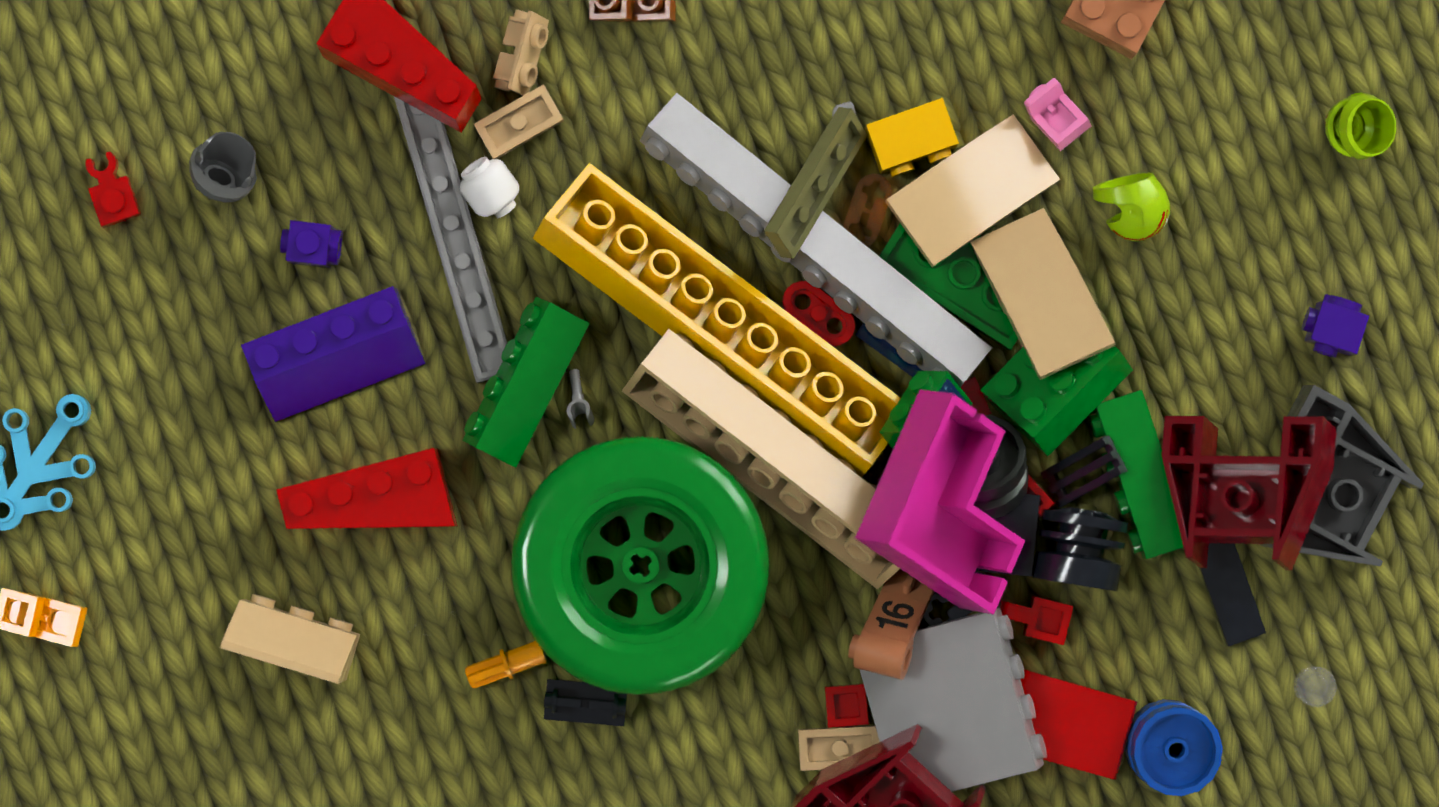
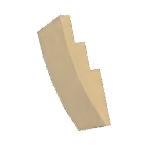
[885,114,1060,268]
[970,208,1115,380]

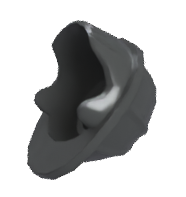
[189,132,257,203]

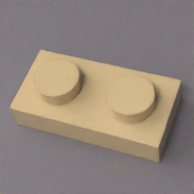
[474,84,564,159]
[798,725,880,771]

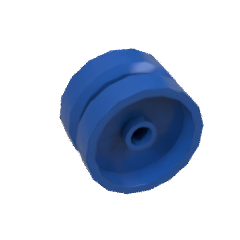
[1124,699,1223,796]

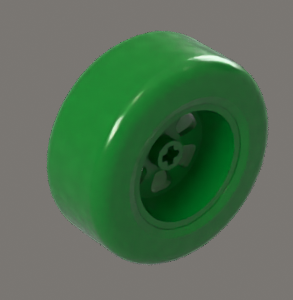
[511,436,769,695]

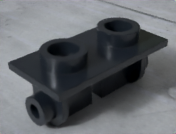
[544,679,627,726]

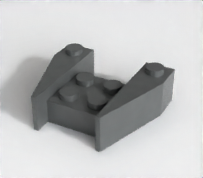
[1259,385,1424,566]

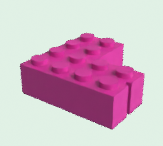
[855,389,1025,615]

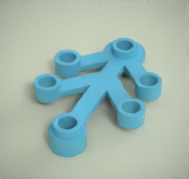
[0,394,96,531]

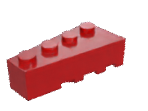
[316,0,482,133]
[276,448,458,529]

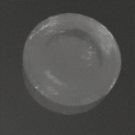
[1294,666,1337,707]

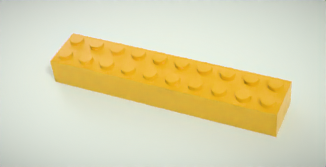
[532,163,901,478]

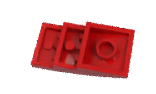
[1020,669,1137,780]

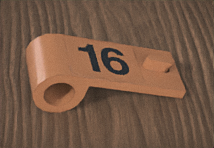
[848,569,935,680]

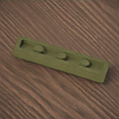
[764,107,867,259]

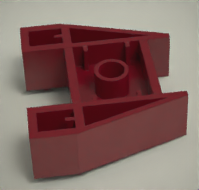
[1162,416,1337,570]
[791,724,986,807]

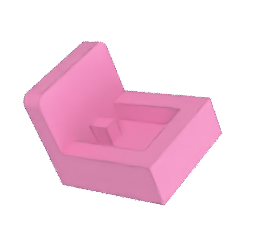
[1024,78,1092,151]

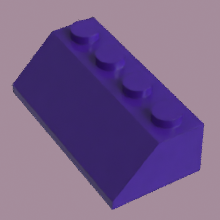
[241,286,426,422]

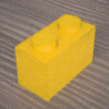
[865,98,959,177]

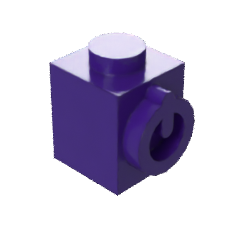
[280,220,343,269]
[1302,294,1369,358]

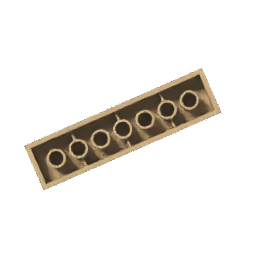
[622,329,900,589]

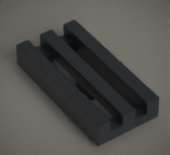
[1040,435,1128,508]

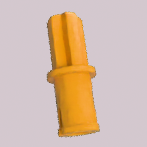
[465,641,547,688]

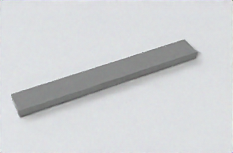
[394,96,507,383]

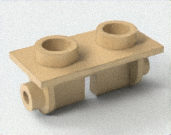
[492,10,549,96]

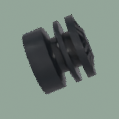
[1033,507,1128,591]

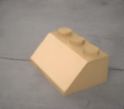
[220,594,360,684]

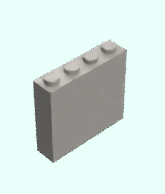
[860,607,1047,792]

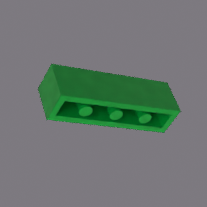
[462,297,590,468]
[1089,390,1183,559]

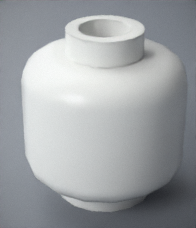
[460,156,519,218]

